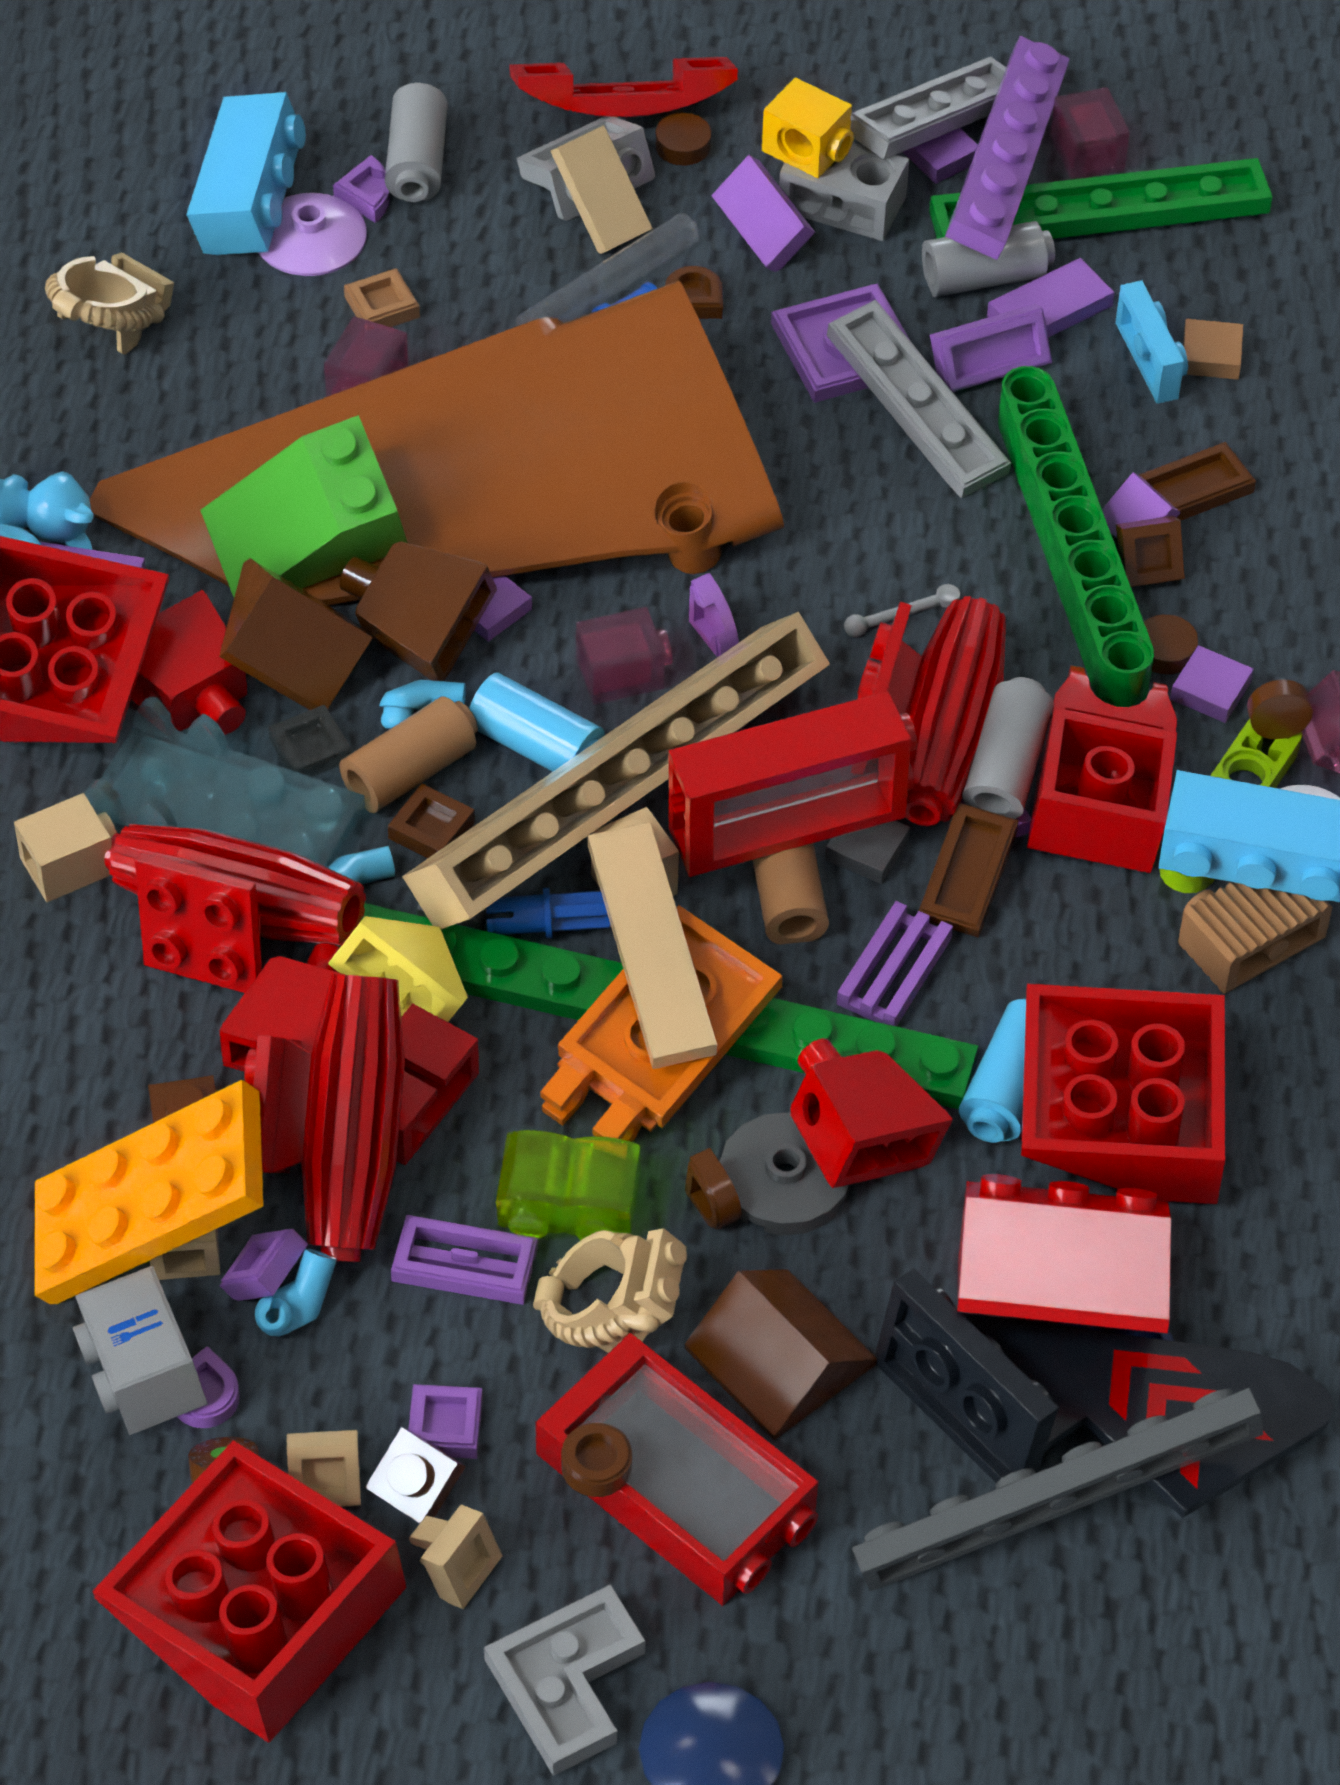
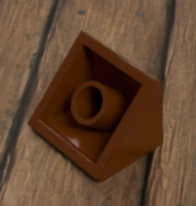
[219,558,373,714]
[685,1269,877,1440]

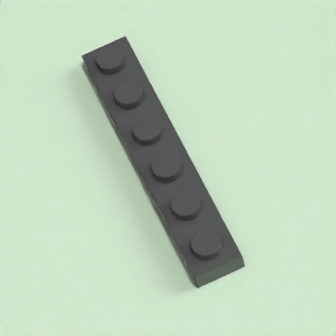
[852,1388,1264,1591]

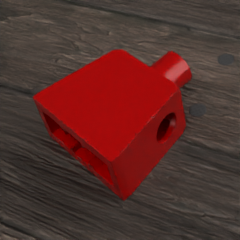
[131,590,247,735]
[219,943,345,1072]
[790,1038,953,1189]

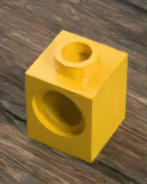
[762,77,854,178]

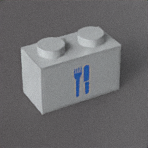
[72,1265,208,1435]

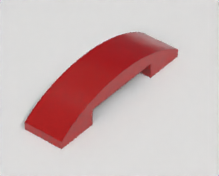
[510,57,738,117]

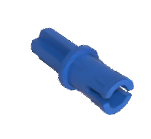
[486,887,611,939]

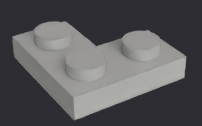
[484,1585,645,1776]

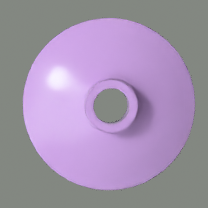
[258,193,367,276]

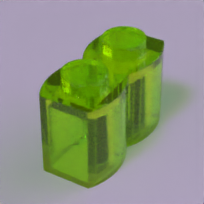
[496,1130,641,1240]

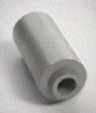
[385,83,448,202]
[922,221,1055,297]
[962,677,1054,819]

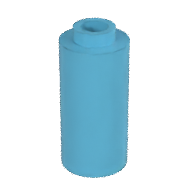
[469,673,605,772]
[959,999,1026,1143]

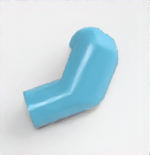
[379,679,466,729]
[328,846,395,884]
[255,1249,337,1336]

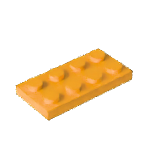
[35,1080,263,1304]

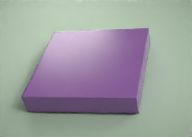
[771,283,909,403]

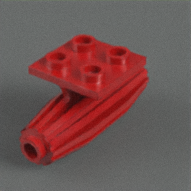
[848,596,1006,826]
[104,824,366,993]
[244,974,405,1262]

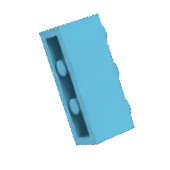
[186,92,306,255]
[1158,770,1340,902]

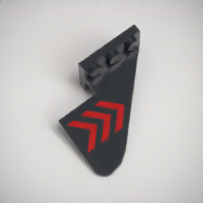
[874,1268,1334,1518]

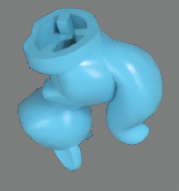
[0,471,94,550]

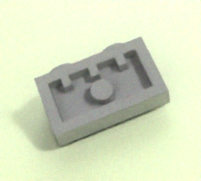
[516,116,655,221]

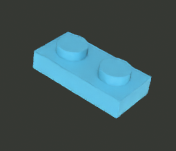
[1115,280,1188,404]

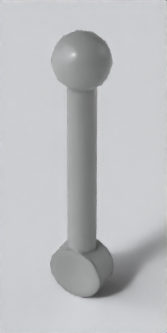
[844,584,960,638]

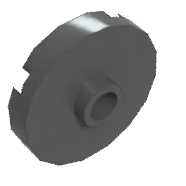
[720,1112,851,1236]

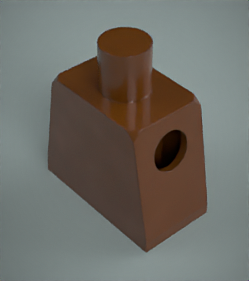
[339,541,497,681]

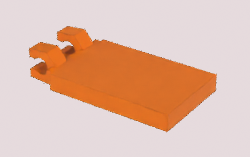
[540,905,782,1161]

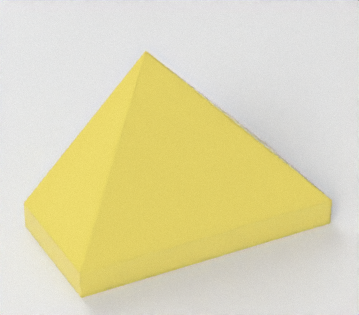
[328,916,468,1022]

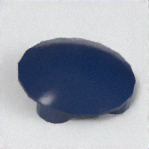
[639,1682,784,1785]

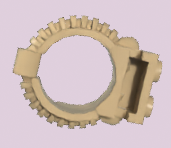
[45,252,174,355]
[533,1228,687,1353]

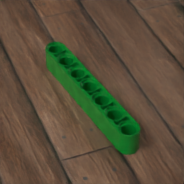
[998,366,1154,707]

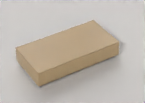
[550,125,653,254]

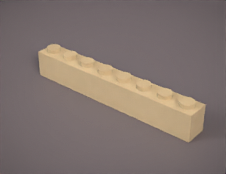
[402,611,830,929]

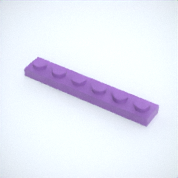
[945,36,1070,260]

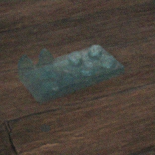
[85,697,365,868]

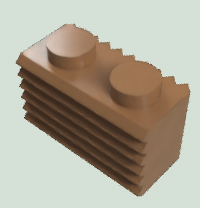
[1178,882,1332,994]

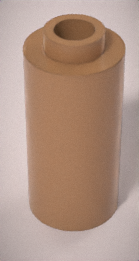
[339,696,478,813]
[752,843,829,945]

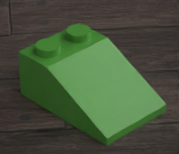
[200,415,408,597]

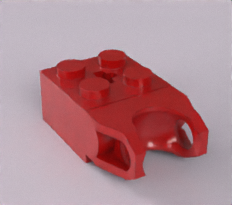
[1027,665,1177,873]

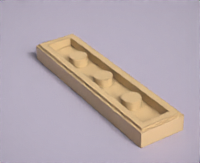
[588,821,717,1069]

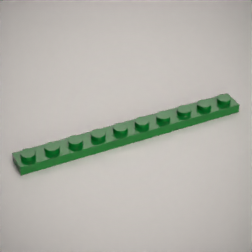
[337,903,978,1109]

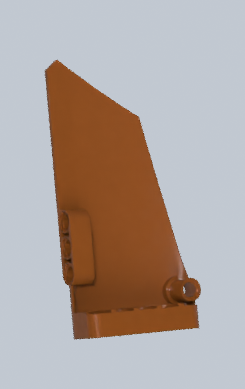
[90,281,784,605]

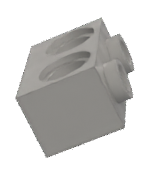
[779,142,909,241]

